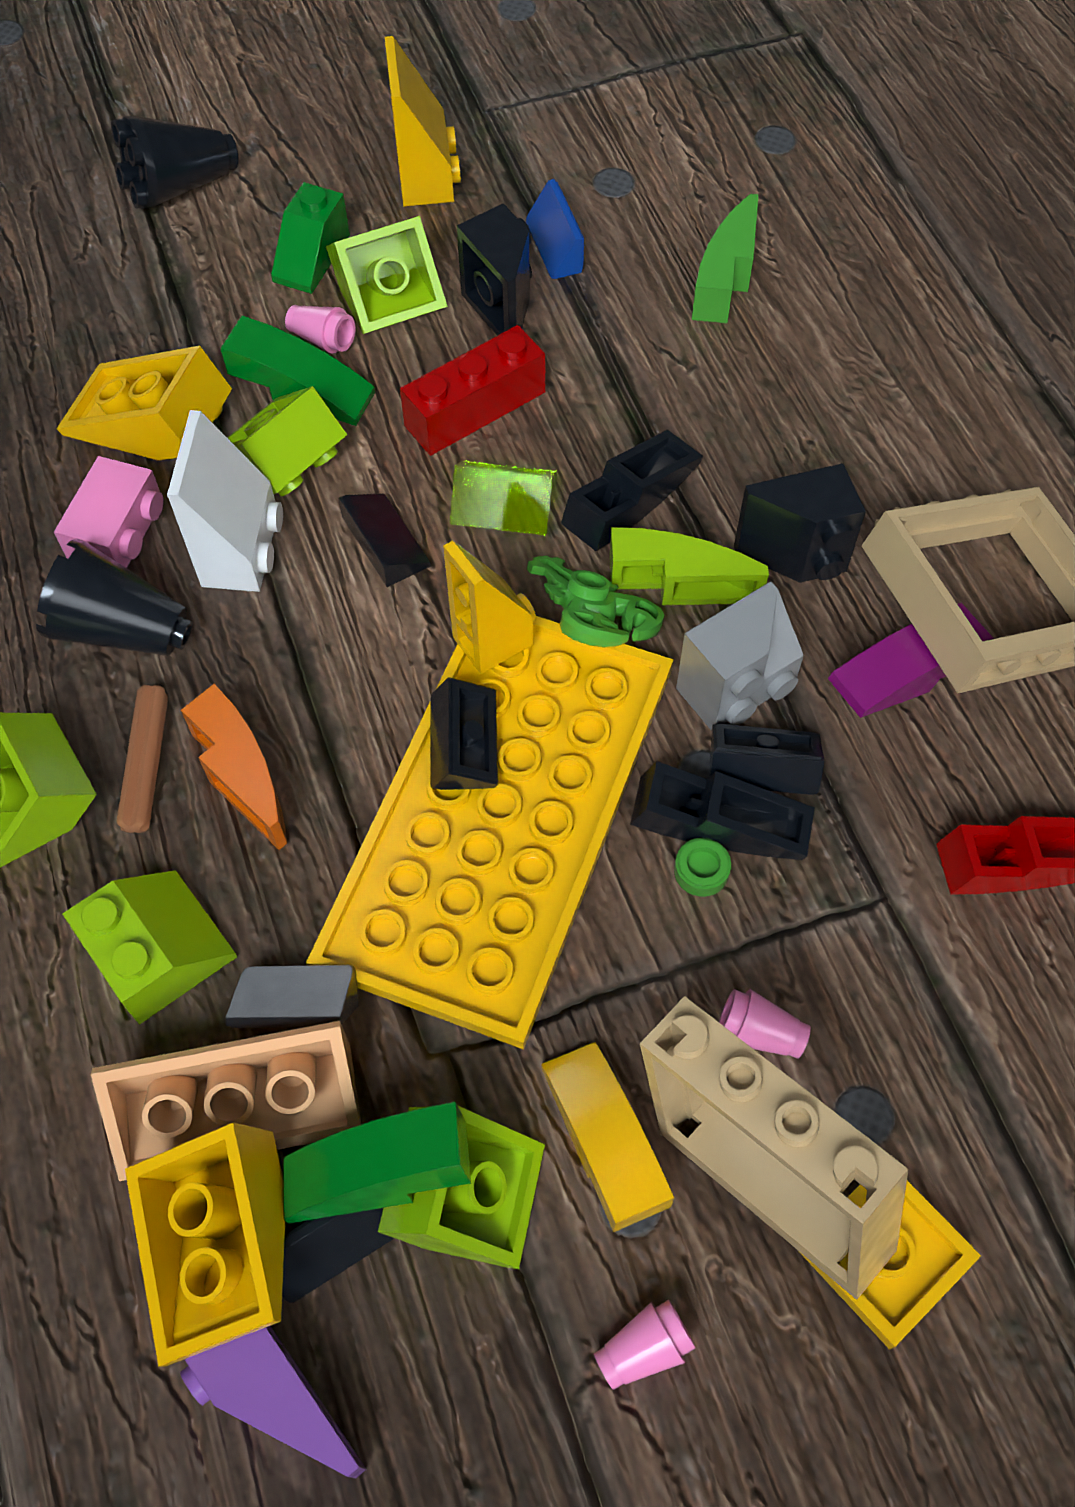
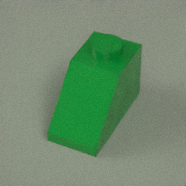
[271,182,350,294]

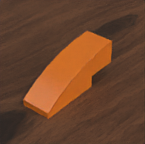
[181,684,287,850]

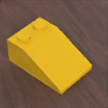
[384,36,461,207]
[56,345,232,460]
[125,1123,285,1367]

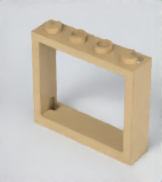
[862,487,1075,693]
[640,996,909,1300]

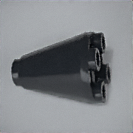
[111,116,238,209]

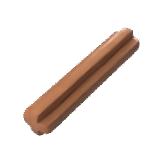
[117,685,168,833]

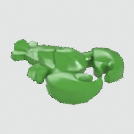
[527,556,665,648]

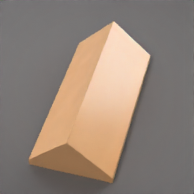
[91,1021,361,1181]

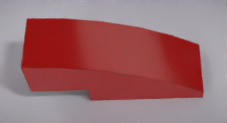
[936,816,1075,895]

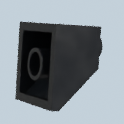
[457,203,532,336]
[734,463,866,583]

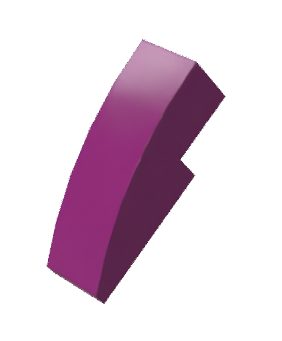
[828,603,994,718]

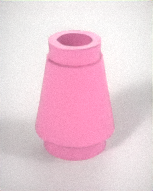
[285,305,356,354]
[719,989,811,1059]
[594,1300,696,1390]

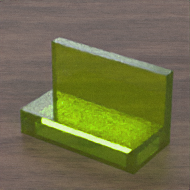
[450,460,557,535]

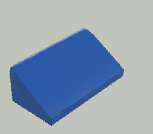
[526,179,584,279]

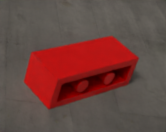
[400,325,545,456]

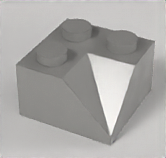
[676,582,804,731]

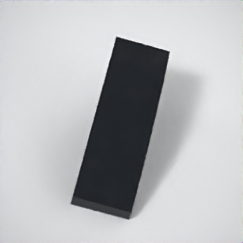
[561,430,703,551]
[630,761,815,860]

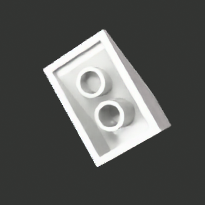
[167,410,283,592]

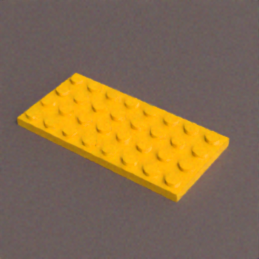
[306,616,674,1050]

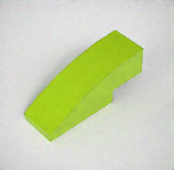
[610,527,769,605]

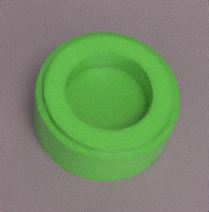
[674,838,731,897]

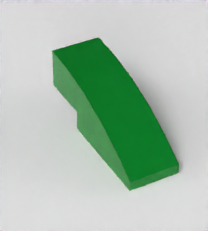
[220,315,375,426]
[284,1102,471,1224]

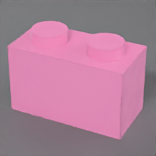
[54,456,163,568]

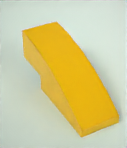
[541,1042,674,1232]

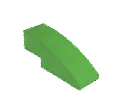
[692,194,759,323]

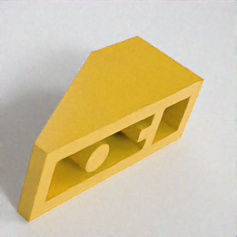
[443,540,536,674]

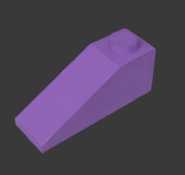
[180,1325,367,1478]

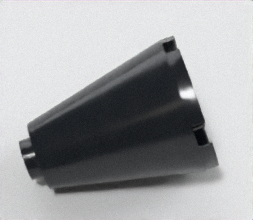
[36,539,193,656]

